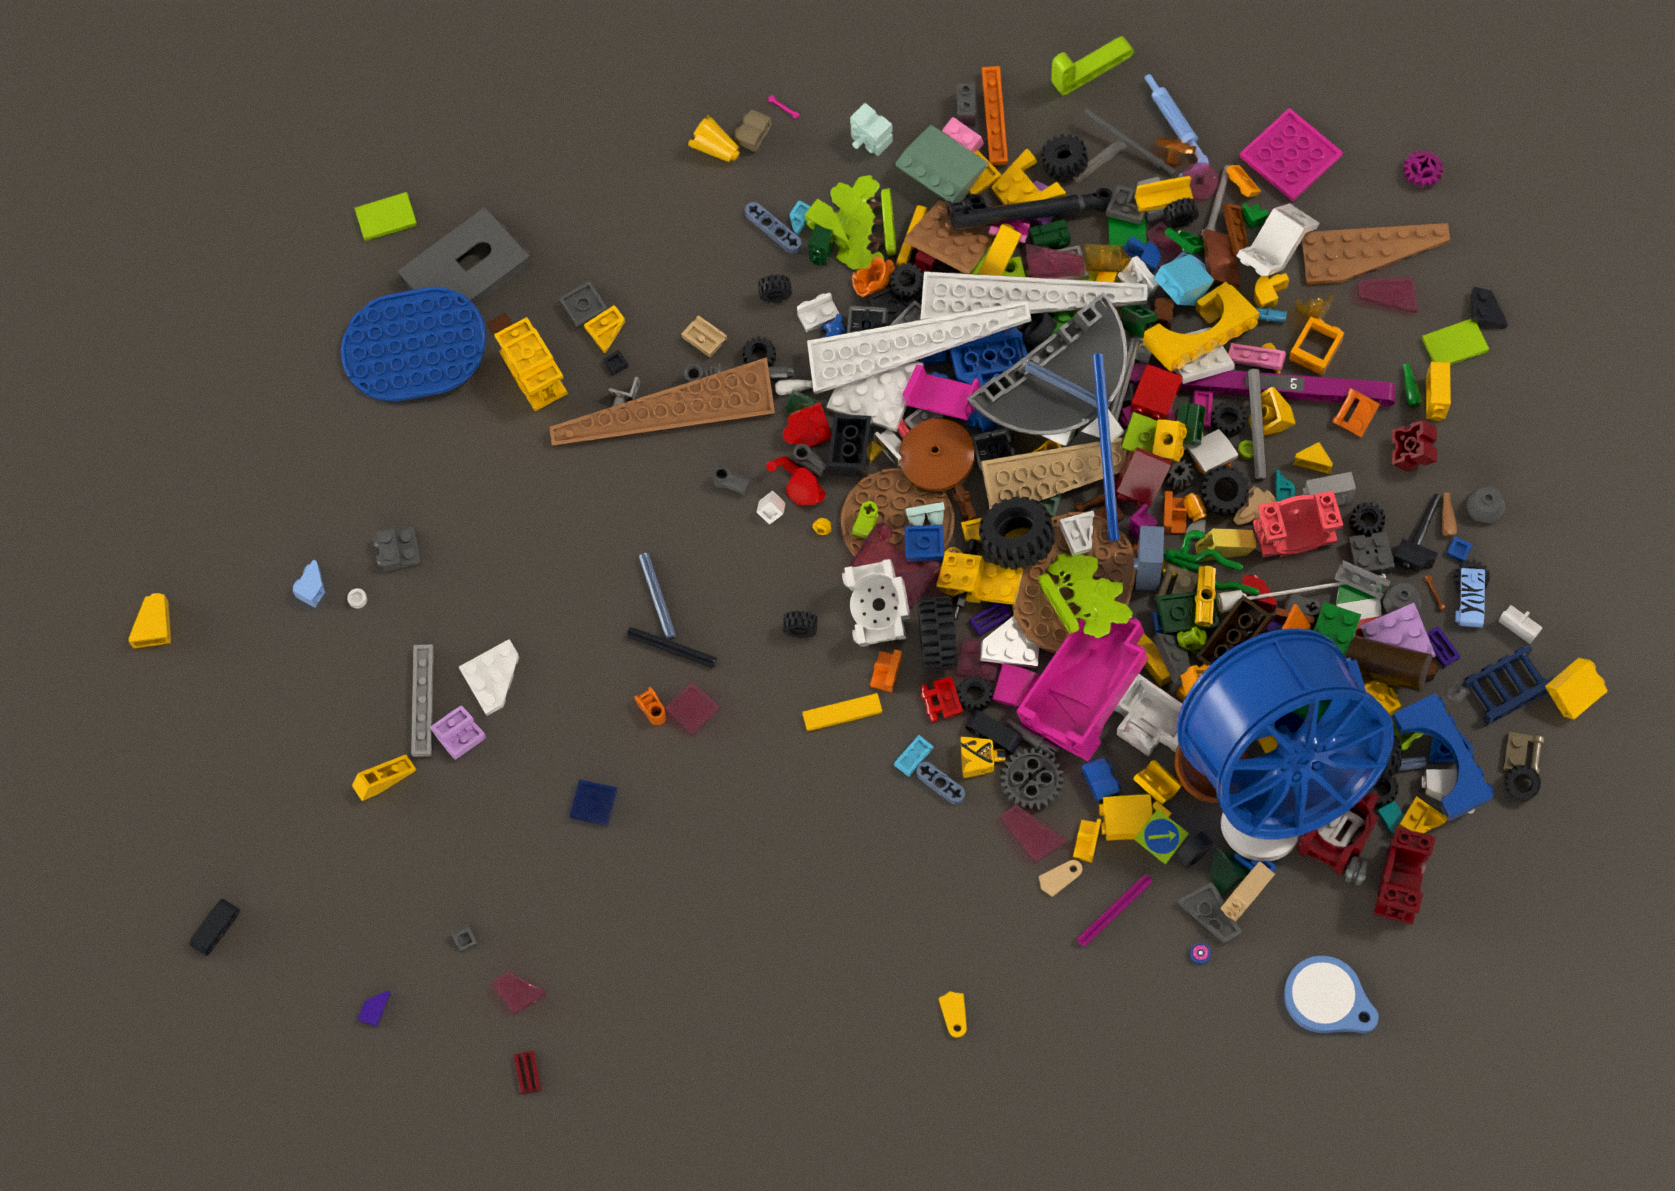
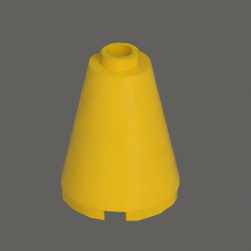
[688,115,740,162]

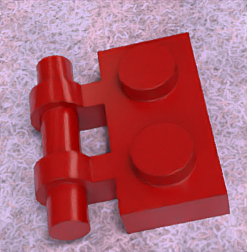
[920,676,963,723]

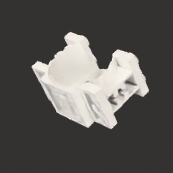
[842,559,911,647]

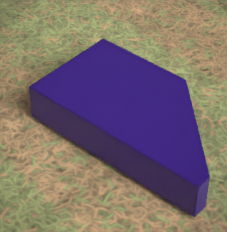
[358,991,391,1027]

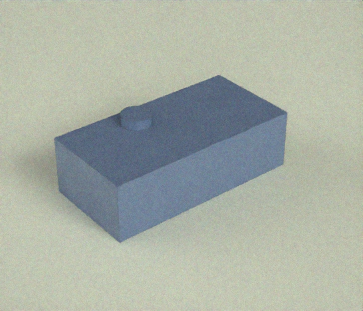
[1134,526,1164,592]

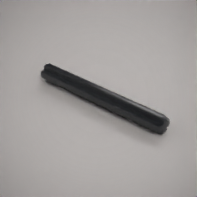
[626,627,717,668]

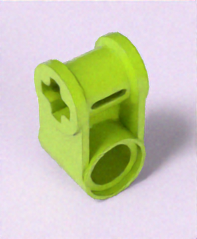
[852,501,878,540]
[1177,626,1207,654]

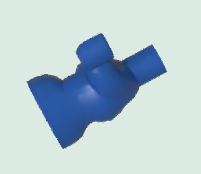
[822,314,847,338]

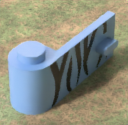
[1455,568,1485,628]

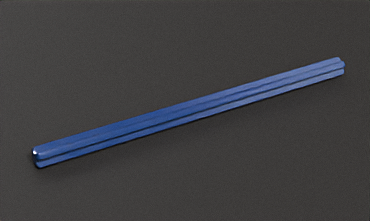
[1093,353,1119,542]

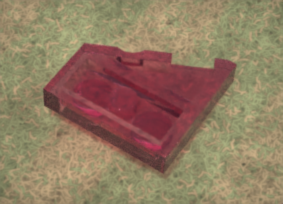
[491,971,546,1015]

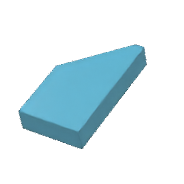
[789,200,811,236]

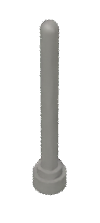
[1200,165,1229,240]

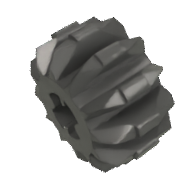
[1164,459,1195,491]

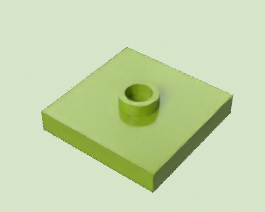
[1120,412,1157,453]

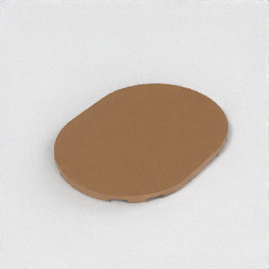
[1012,512,1136,654]

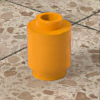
[1182,493,1207,522]

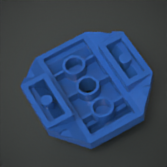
[949,327,1027,387]

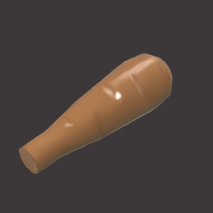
[1442,493,1457,538]

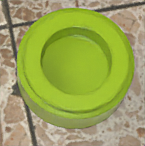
[1238,440,1254,460]

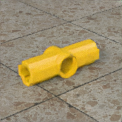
[1195,566,1216,627]

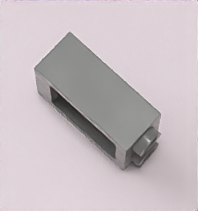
[1303,472,1356,507]

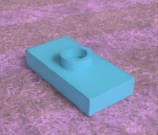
[894,735,934,777]

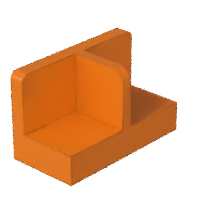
[1163,491,1187,534]
[870,649,902,693]

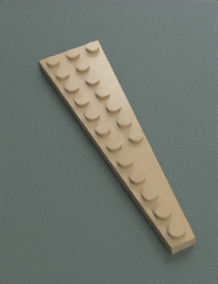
[981,433,1203,510]

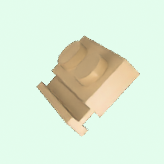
[681,315,727,358]

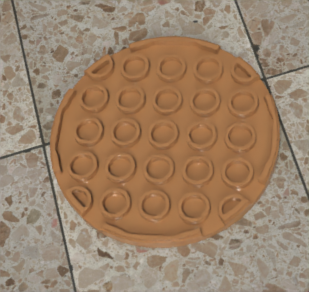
[841,467,955,575]

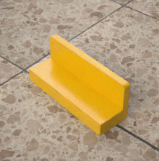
[1135,176,1193,212]
[979,224,1022,276]

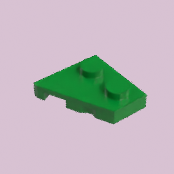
[1164,227,1204,254]

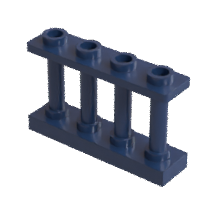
[1462,645,1554,726]

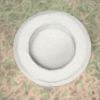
[347,588,367,609]

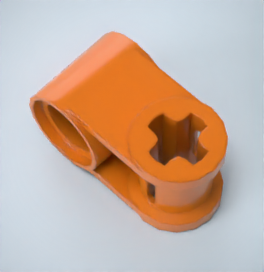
[634,687,666,725]

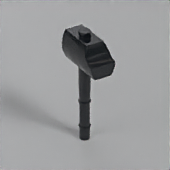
[1393,494,1441,572]

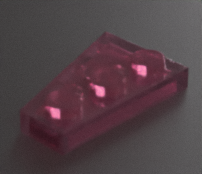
[1357,277,1418,313]

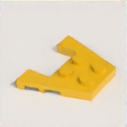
[991,148,1067,205]

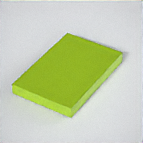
[355,192,417,241]
[1422,319,1489,365]

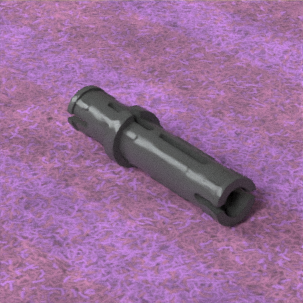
[1005,718,1060,758]

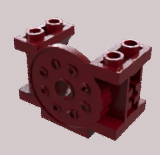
[1297,792,1379,875]
[1373,827,1436,925]

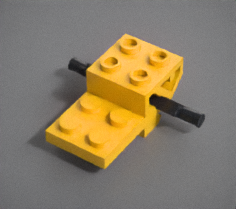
[937,538,1023,620]

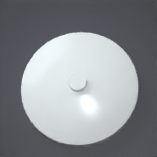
[1221,813,1299,861]

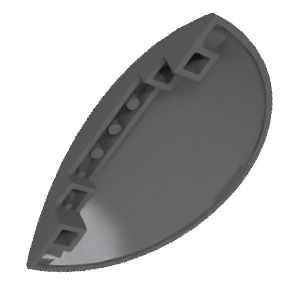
[967,292,1127,435]

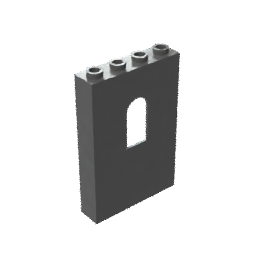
[398,207,532,306]

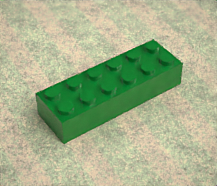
[1287,602,1361,723]

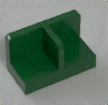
[1122,305,1157,339]

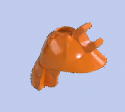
[852,256,895,297]

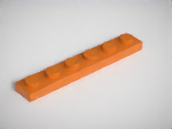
[982,66,1008,166]

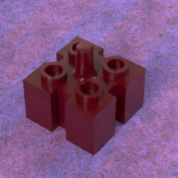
[1392,420,1437,471]

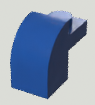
[1121,236,1161,274]

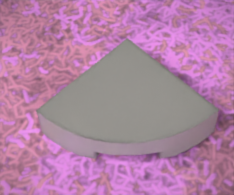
[1185,519,1206,539]

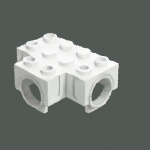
[1114,674,1182,757]

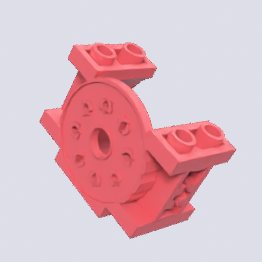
[1253,491,1343,558]

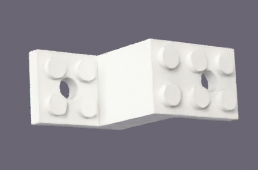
[1237,204,1320,276]

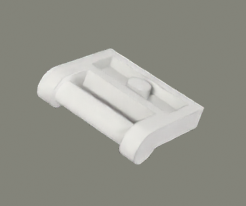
[1317,810,1365,847]

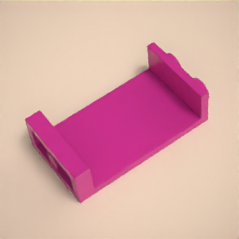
[902,364,981,420]

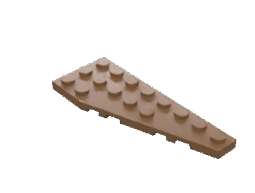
[1301,223,1450,285]

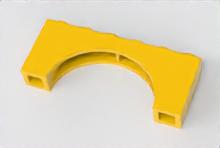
[1142,285,1260,372]

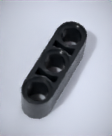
[965,710,1023,756]
[189,898,240,956]

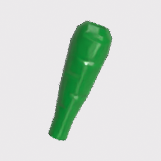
[1403,364,1422,407]

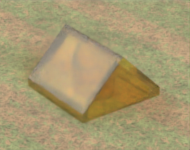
[1085,244,1129,272]

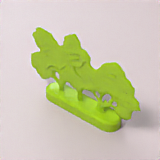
[1038,554,1133,638]

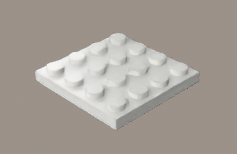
[826,361,924,432]

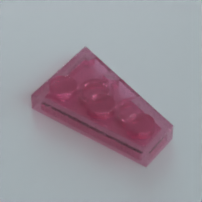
[1025,244,1085,278]
[1000,805,1067,864]

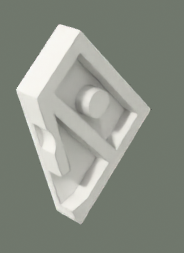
[1058,511,1094,556]

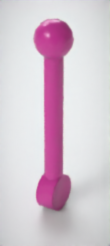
[768,96,799,119]

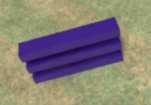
[969,603,1012,637]
[1427,626,1461,668]

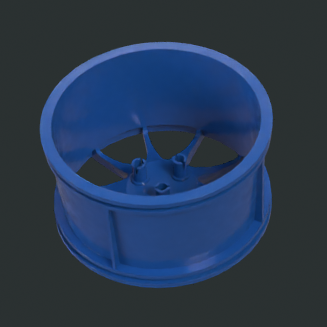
[1177,628,1394,840]

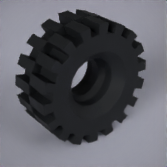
[1041,134,1088,181]

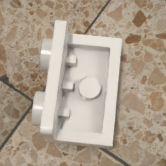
[1118,256,1159,298]

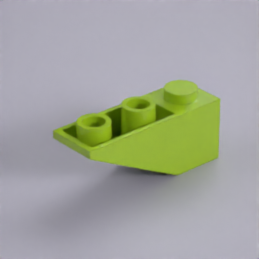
[804,199,852,250]

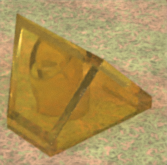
[1295,294,1334,319]

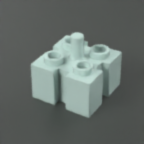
[850,103,893,156]

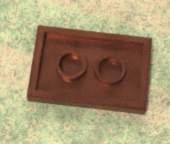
[1202,229,1240,289]

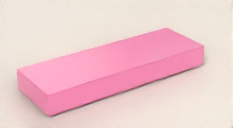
[1228,343,1286,370]

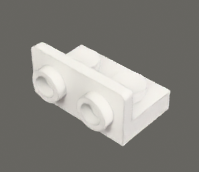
[797,293,839,333]

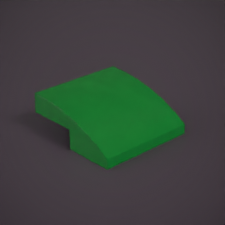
[1108,217,1146,249]

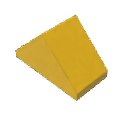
[1293,442,1333,474]

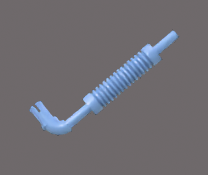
[1145,74,1209,181]

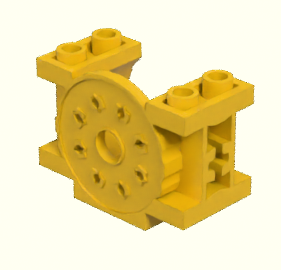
[494,317,567,411]

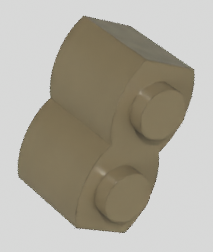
[734,109,772,152]

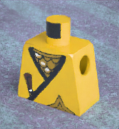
[961,737,1005,778]

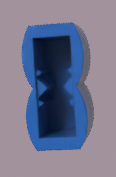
[1081,756,1121,804]

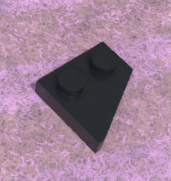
[1471,287,1508,329]

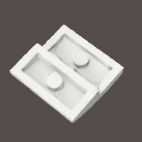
[1186,429,1238,474]

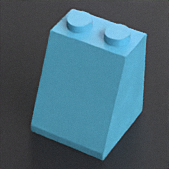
[1154,254,1214,306]

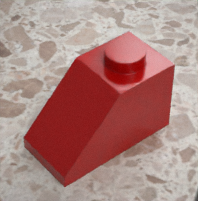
[1242,575,1277,612]

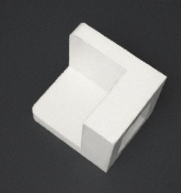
[757,490,785,525]

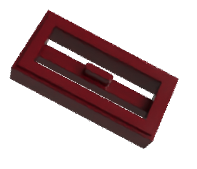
[513,1050,542,1095]

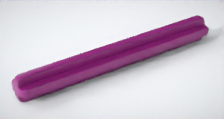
[1077,874,1152,947]

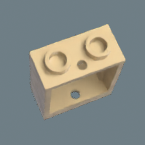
[1220,861,1275,922]

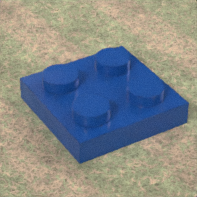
[904,525,944,562]

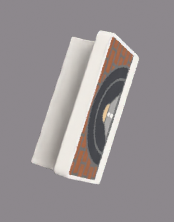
[874,429,902,468]

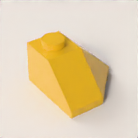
[1249,387,1296,436]

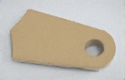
[1039,860,1083,897]

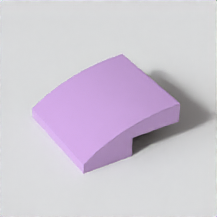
[430,705,486,760]

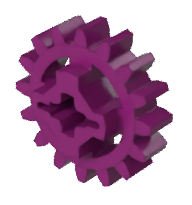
[1403,149,1444,188]

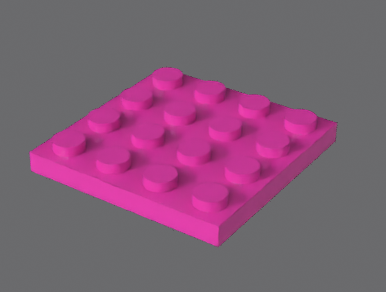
[1239,108,1343,202]

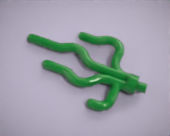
[1163,530,1260,603]

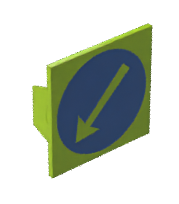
[1134,809,1189,864]

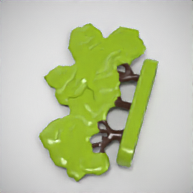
[830,175,897,270]

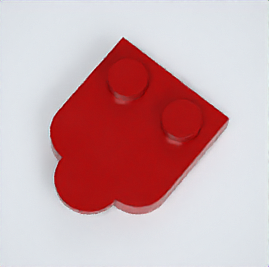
[783,402,832,447]

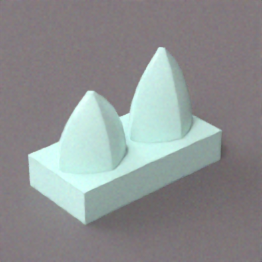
[905,502,945,526]

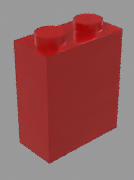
[1130,364,1183,421]

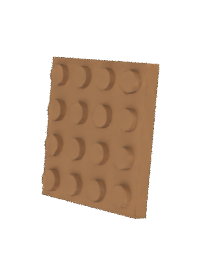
[904,200,997,274]

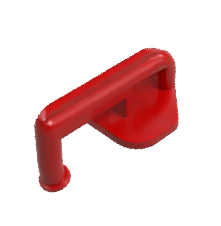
[766,456,826,505]

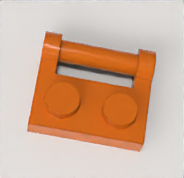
[1332,388,1380,437]

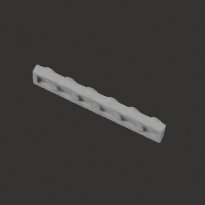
[411,644,434,757]

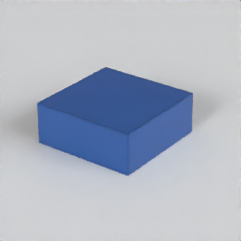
[1446,536,1473,562]

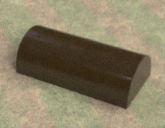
[1196,595,1274,666]
[1346,636,1433,692]

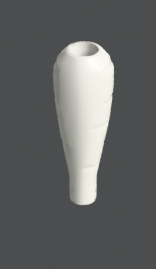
[775,380,813,395]

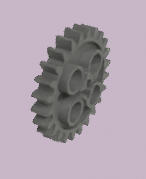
[1000,748,1064,811]

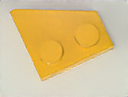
[584,305,625,354]

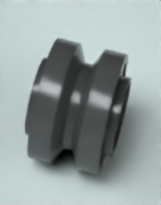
[1344,855,1369,886]

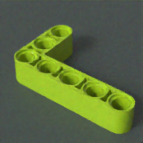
[1051,36,1134,95]

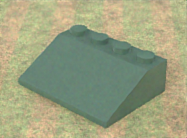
[895,125,989,203]

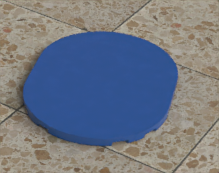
[341,287,487,402]

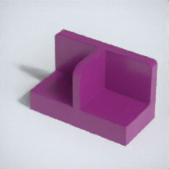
[1128,503,1157,541]

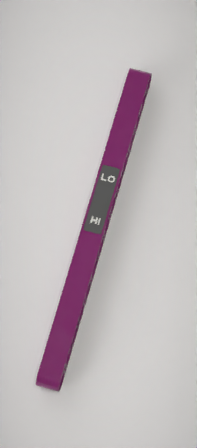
[1129,363,1396,406]

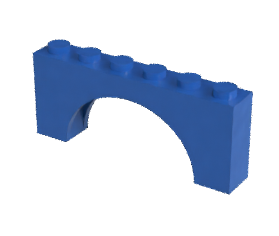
[1392,693,1494,821]

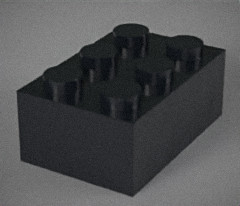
[828,414,874,477]

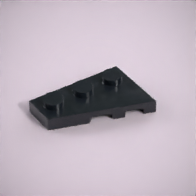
[867,277,923,327]

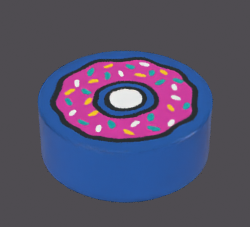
[1190,943,1211,964]

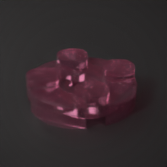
[1182,162,1219,199]

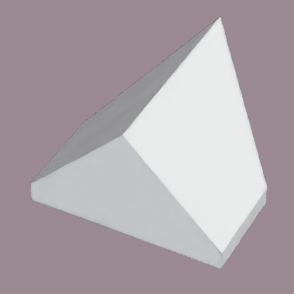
[1081,410,1124,443]

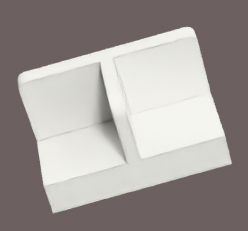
[1498,605,1543,644]

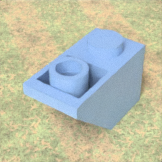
[292,560,325,608]

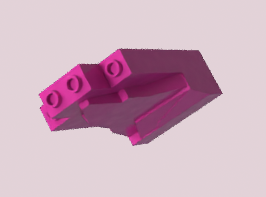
[1017,618,1148,761]

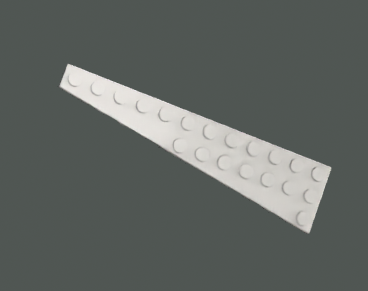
[921,272,1148,320]
[807,301,1031,395]

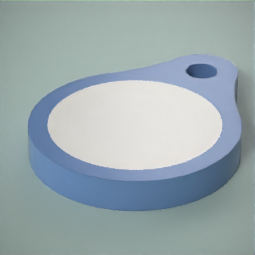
[1284,956,1379,1034]

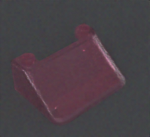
[849,521,942,611]

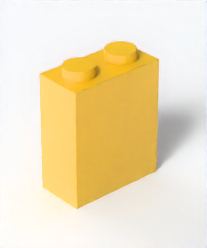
[1545,658,1608,719]
[1099,794,1153,841]

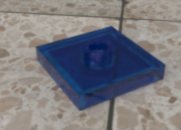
[569,779,618,826]

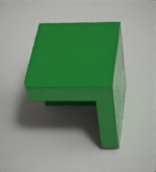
[1241,203,1269,230]

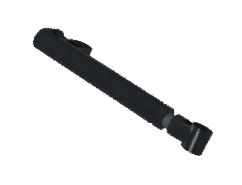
[946,188,1112,230]

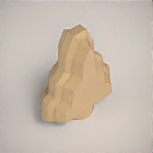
[1233,486,1276,525]

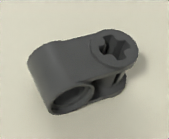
[1283,594,1321,622]

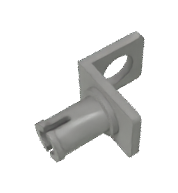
[608,376,641,407]

